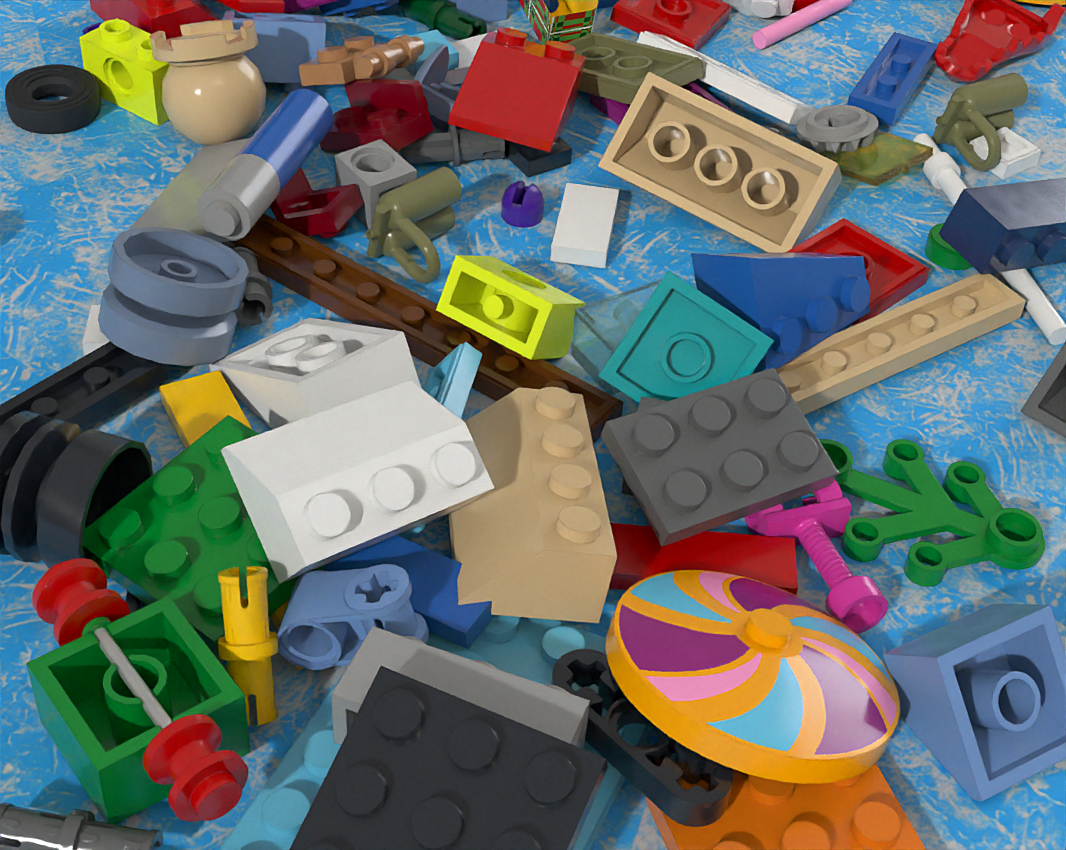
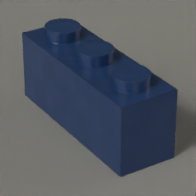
[939,178,1066,275]

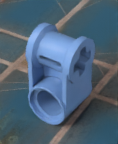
[277,564,429,670]

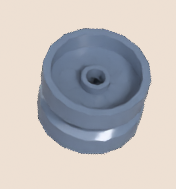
[98,227,249,366]

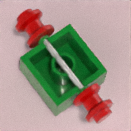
[26,558,251,824]

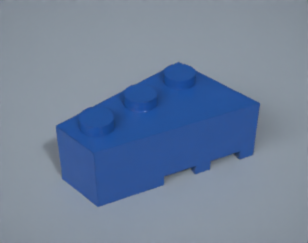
[691,253,871,373]

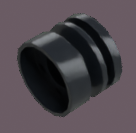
[0,411,153,579]

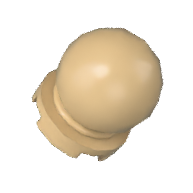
[149,19,266,145]

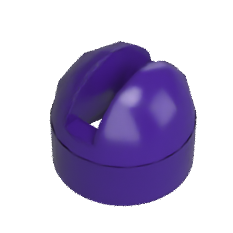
[501,180,544,228]

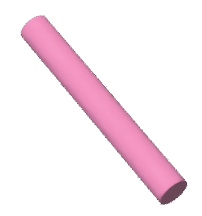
[752,0,852,49]

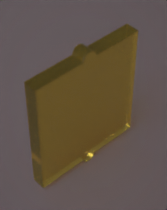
[814,130,933,187]

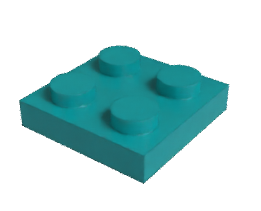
[598,270,774,403]

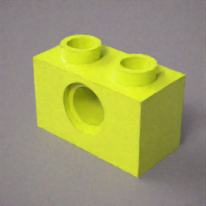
[79,18,170,126]
[436,255,586,360]

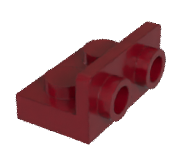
[319,79,434,152]

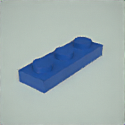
[847,32,938,126]

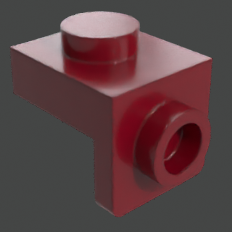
[270,167,364,238]

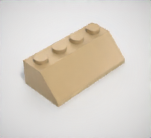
[598,72,843,253]
[449,387,617,623]

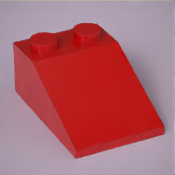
[447,27,586,152]

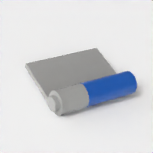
[129,89,334,242]

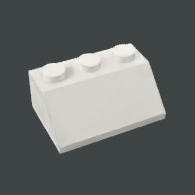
[221,380,494,584]

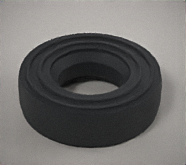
[5,64,101,134]

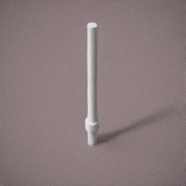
[912,133,1066,345]

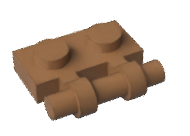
[298,35,424,86]

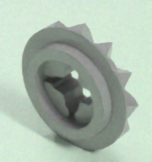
[796,105,878,155]

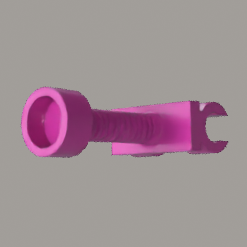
[744,480,888,634]

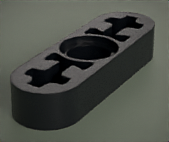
[551,649,733,827]

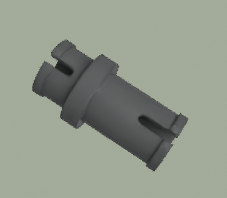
[232,247,273,326]

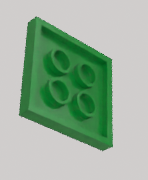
[83,415,325,658]

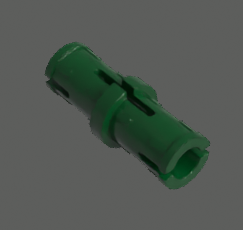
[398,0,487,41]

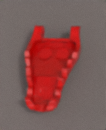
[933,0,1066,83]

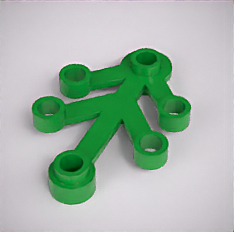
[810,439,1045,587]

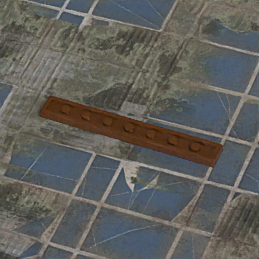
[221,214,624,444]

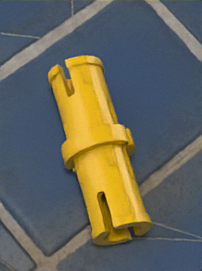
[217,566,279,726]

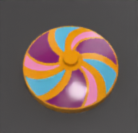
[605,570,900,784]

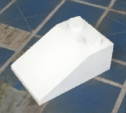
[209,318,422,430]

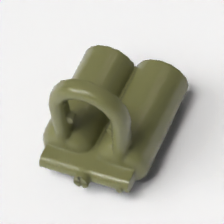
[931,73,1028,171]
[365,166,462,284]

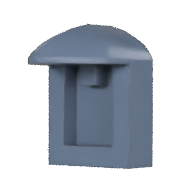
[413,44,460,129]

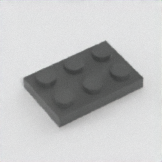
[600,367,839,547]

